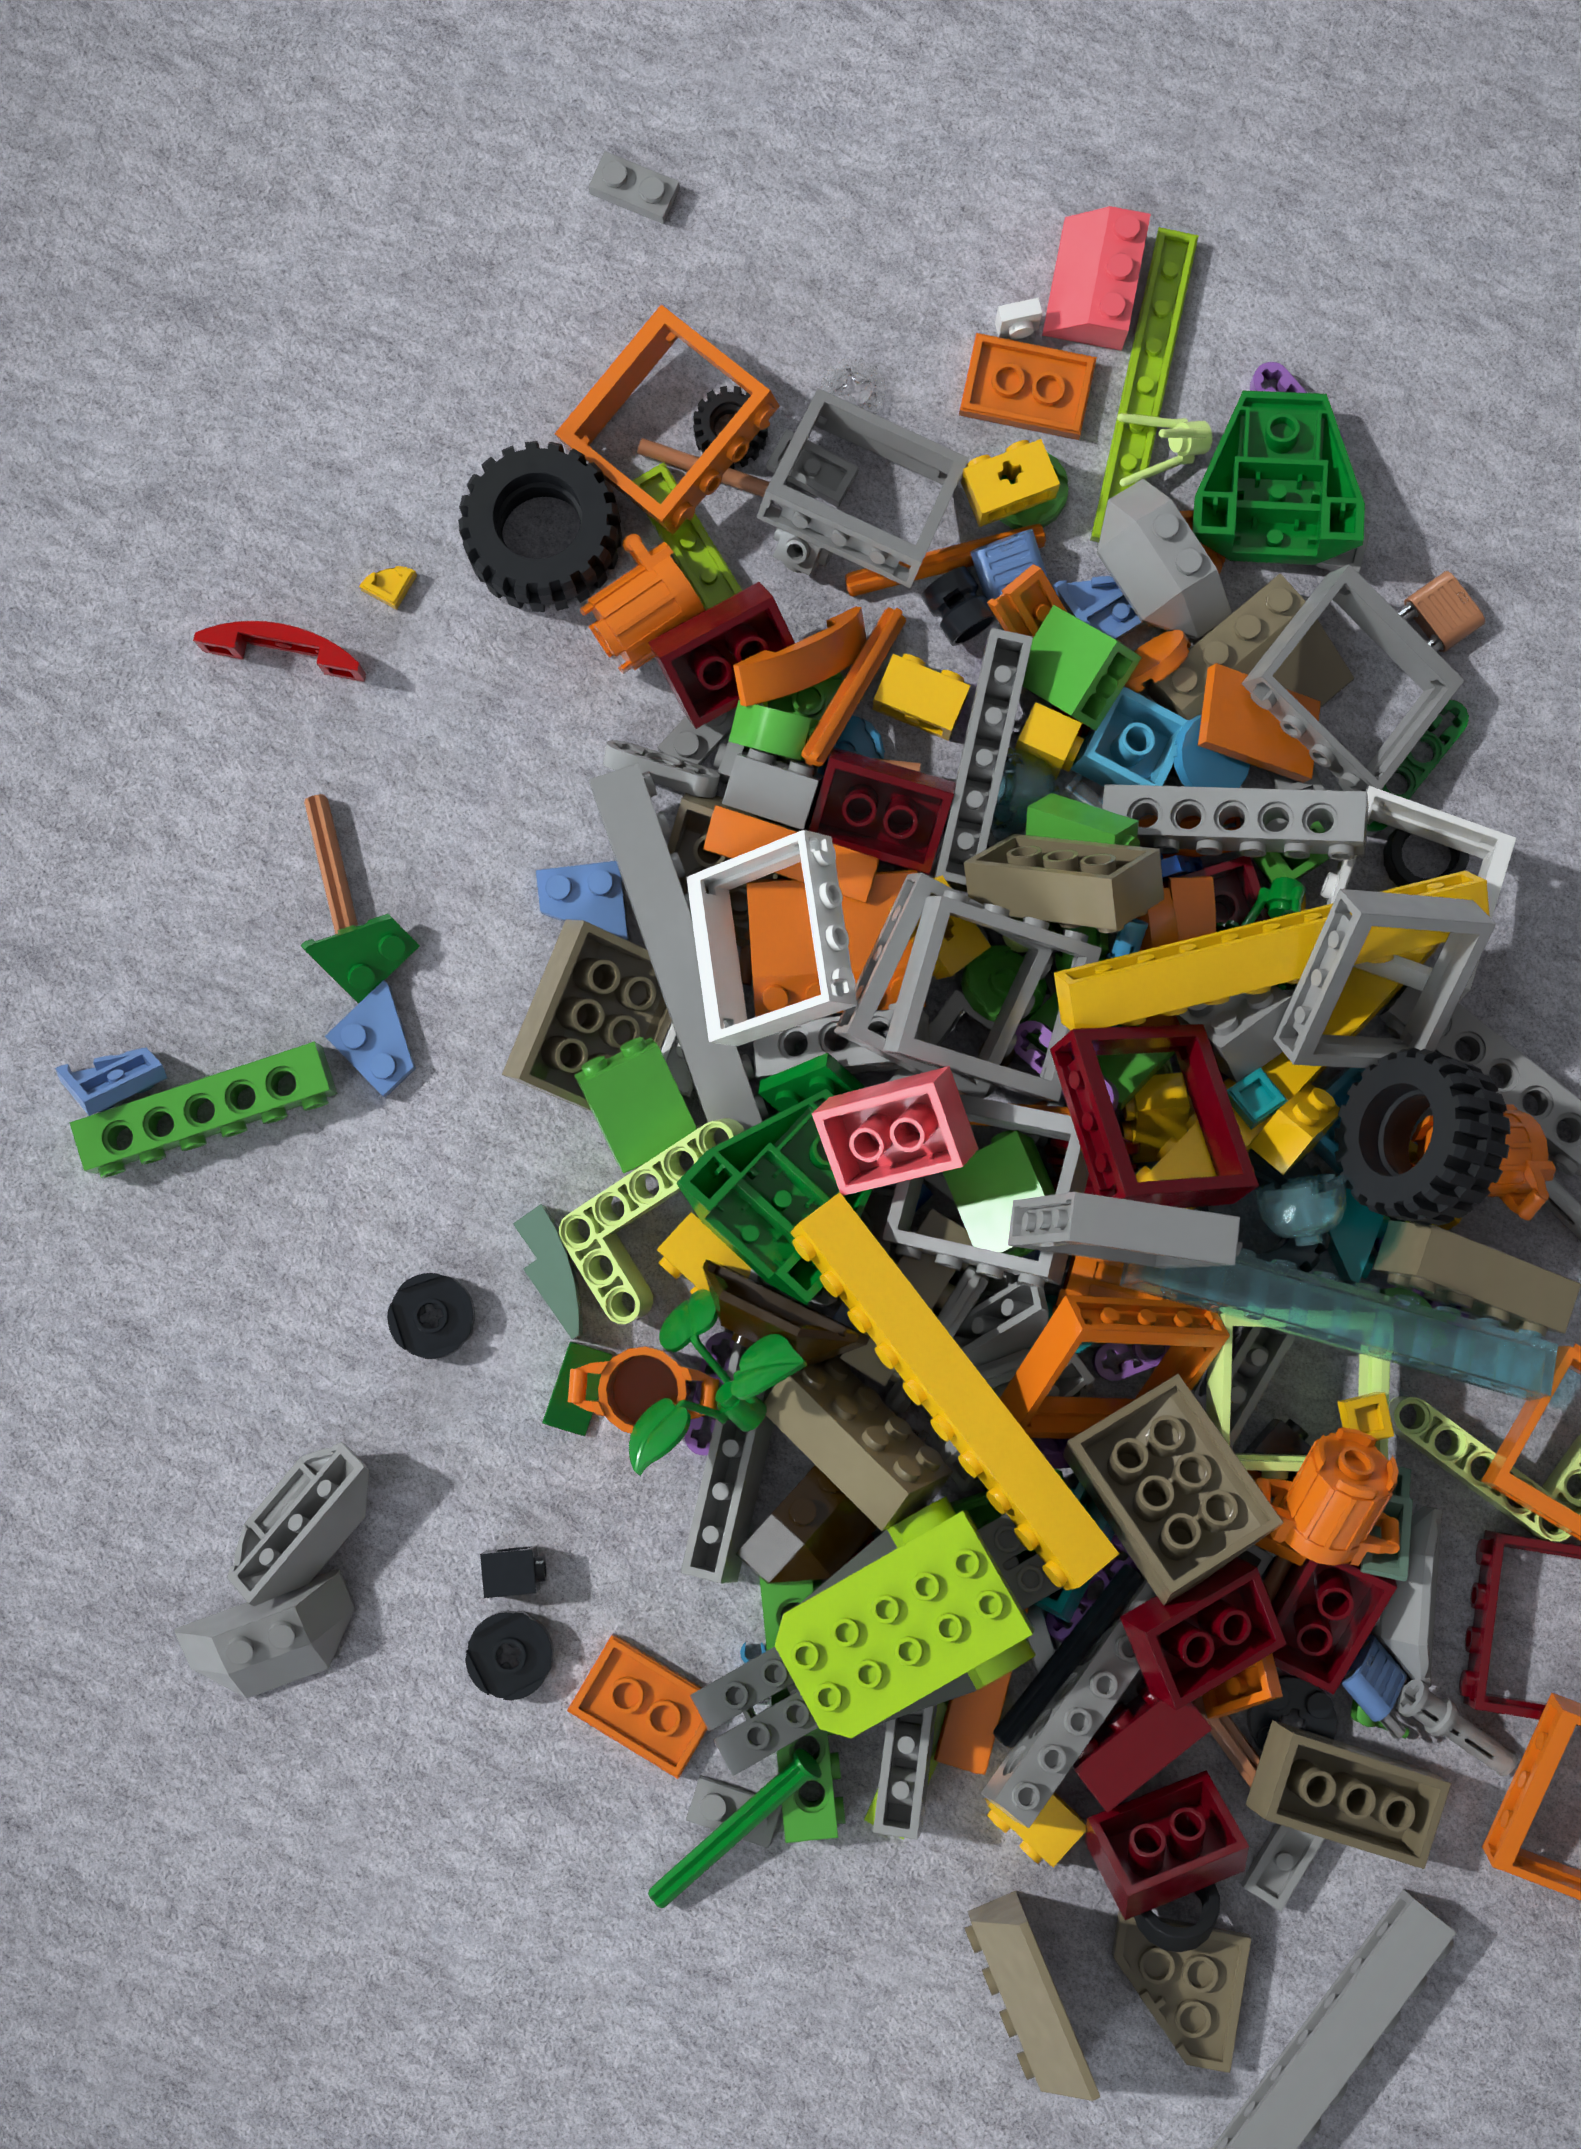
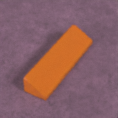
[703,805,879,903]
[934,1608,1028,1775]

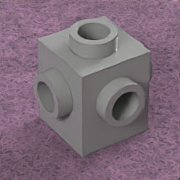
[773,528,833,576]

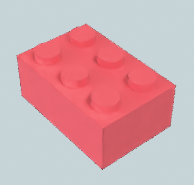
[812,1066,978,1196]

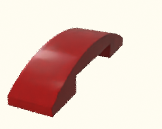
[193,621,366,682]

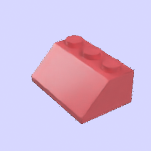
[1042,206,1151,351]

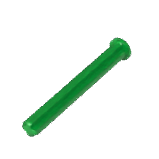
[648,1748,822,1908]

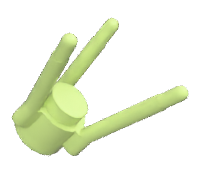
[1117,413,1212,487]

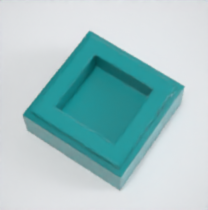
[1227,1067,1288,1130]

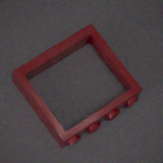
[1050,1024,1259,1208]
[1459,1530,1581,1726]

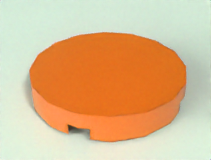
[1125,630,1191,693]

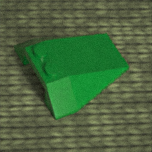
[1192,390,1365,565]
[676,1089,872,1305]

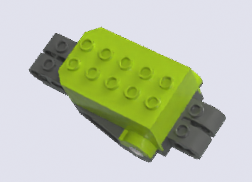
[690,1496,1063,1776]

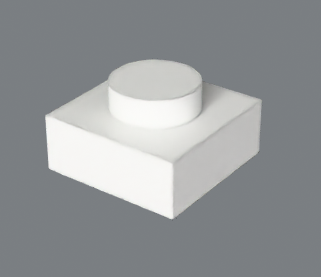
[995,297,1042,339]

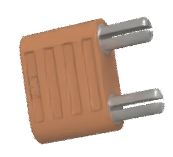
[1397,571,1485,653]

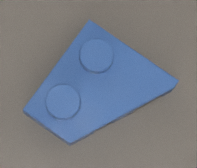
[536,861,629,941]
[325,980,416,1098]

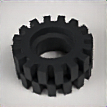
[693,386,768,469]

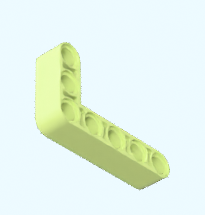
[559,1118,744,1324]
[1389,1396,1581,1542]

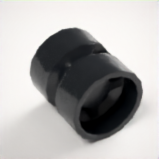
[921,566,996,646]

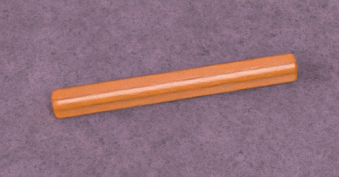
[845,524,1046,597]
[801,607,906,767]

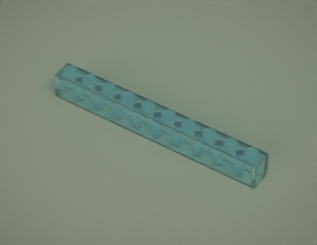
[1120,1248,1558,1401]

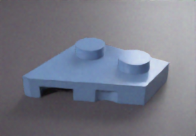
[1053,576,1145,641]
[55,1047,167,1116]

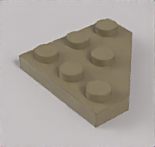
[1112,1910,1251,2073]

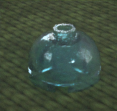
[991,747,1060,833]
[1254,1174,1347,1246]

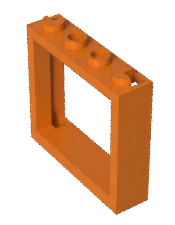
[555,305,780,535]
[1000,1295,1230,1439]
[1481,1343,1581,1541]
[1482,1693,1581,1900]

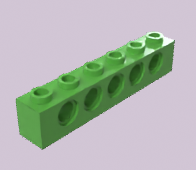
[69,1041,338,1178]
[760,1577,846,1843]

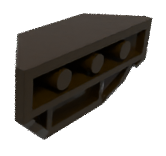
[702,1259,870,1366]
[736,1465,877,1584]

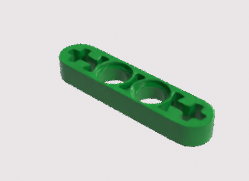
[1367,700,1469,836]

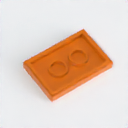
[959,333,1097,440]
[1198,663,1321,783]
[567,1633,707,1779]

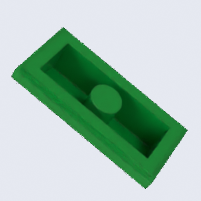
[542,1341,613,1436]

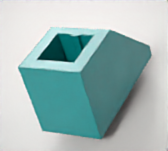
[1326,1184,1390,1284]

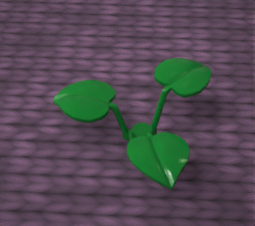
[629,1289,807,1477]

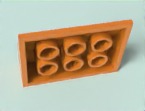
[746,870,926,1017]

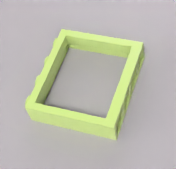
[1206,1307,1391,1479]

